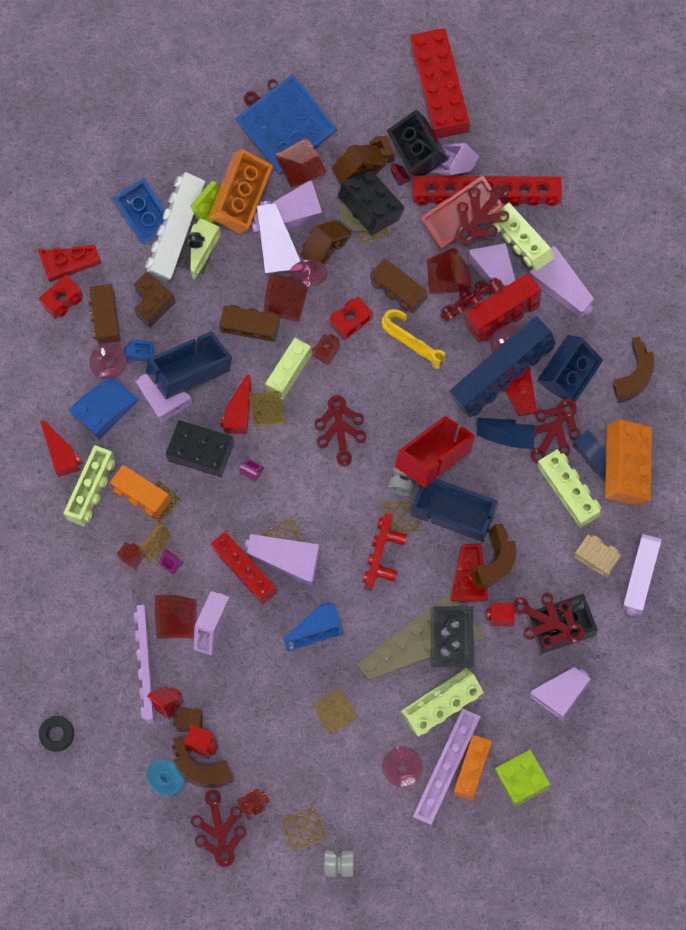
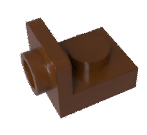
[369,135,395,163]

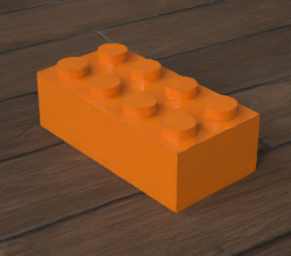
[208,148,273,234]
[605,419,652,506]

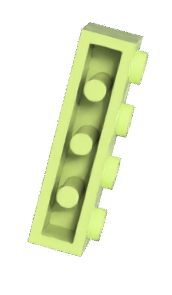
[492,203,554,271]
[63,445,116,527]
[538,449,601,528]
[401,668,484,737]

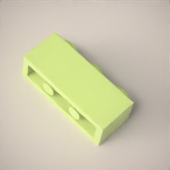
[265,338,312,400]

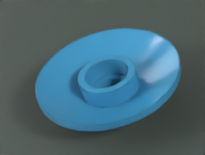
[146,760,184,796]

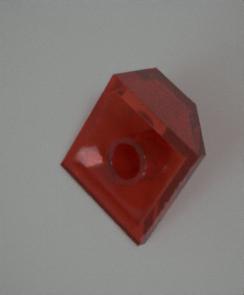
[275,138,327,188]
[427,247,471,294]
[263,273,308,322]
[155,595,197,639]

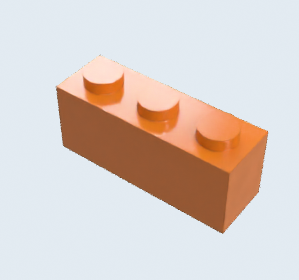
[109,465,172,518]
[454,735,492,802]

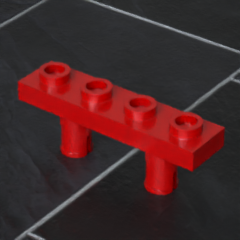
[362,512,407,591]

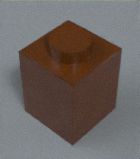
[173,708,203,732]

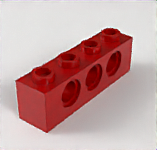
[210,531,277,605]

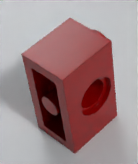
[38,275,83,320]
[329,296,373,341]
[183,724,218,759]

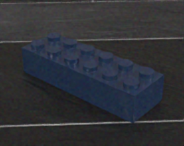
[449,316,556,418]

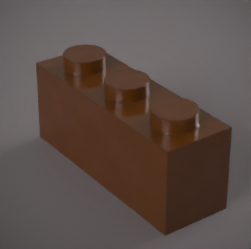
[370,258,428,313]
[87,283,121,345]
[219,305,280,342]

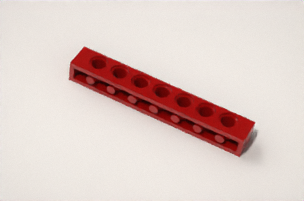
[413,176,562,206]

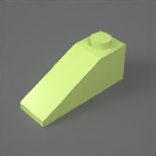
[191,218,221,280]

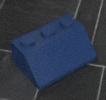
[537,335,603,402]

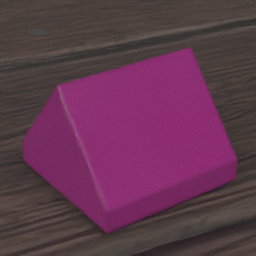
[240,459,264,482]
[158,549,183,575]

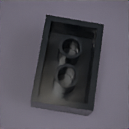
[386,110,449,176]
[338,169,405,235]
[166,420,234,478]
[527,593,598,654]
[431,606,474,668]

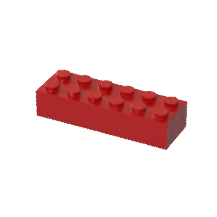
[410,28,470,139]

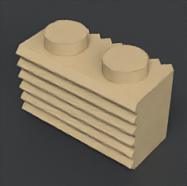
[574,535,621,578]

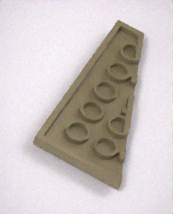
[357,593,486,681]

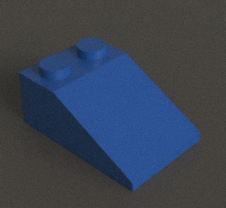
[111,178,165,244]
[69,375,139,440]
[283,602,343,652]

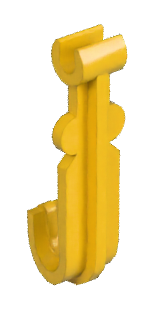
[382,309,445,369]

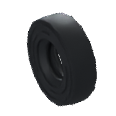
[39,716,74,752]

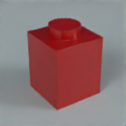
[487,602,515,627]

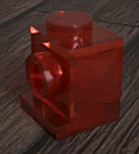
[312,334,341,366]
[117,542,146,570]
[237,788,270,821]

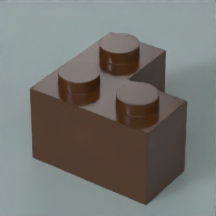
[332,145,387,185]
[300,220,352,269]
[134,271,176,328]

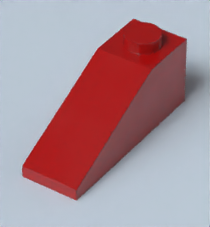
[220,375,251,434]
[40,420,82,478]
[147,686,184,720]

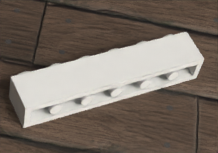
[145,172,205,283]

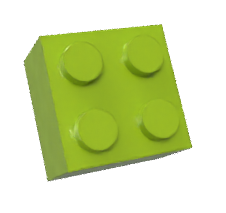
[495,750,550,808]

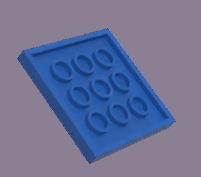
[235,74,338,175]

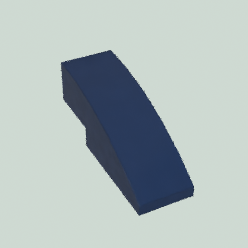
[477,418,535,449]
[573,430,606,482]

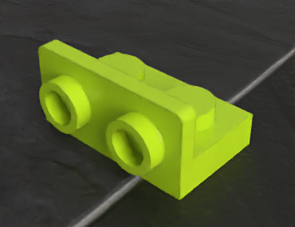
[190,181,220,224]

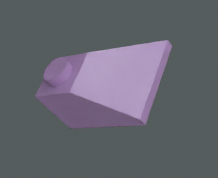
[427,143,479,176]

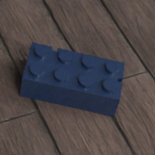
[146,331,232,399]
[411,479,498,542]

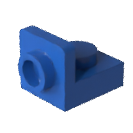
[124,339,154,363]

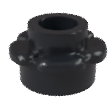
[187,232,205,249]

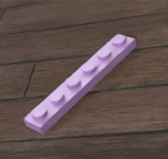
[134,605,155,724]
[413,708,481,826]

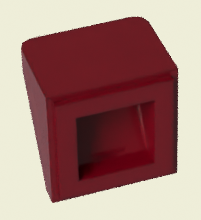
[391,163,411,186]

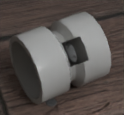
[388,462,414,496]
[324,850,354,877]

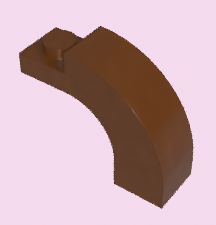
[613,336,654,403]
[471,523,516,590]
[171,736,234,788]

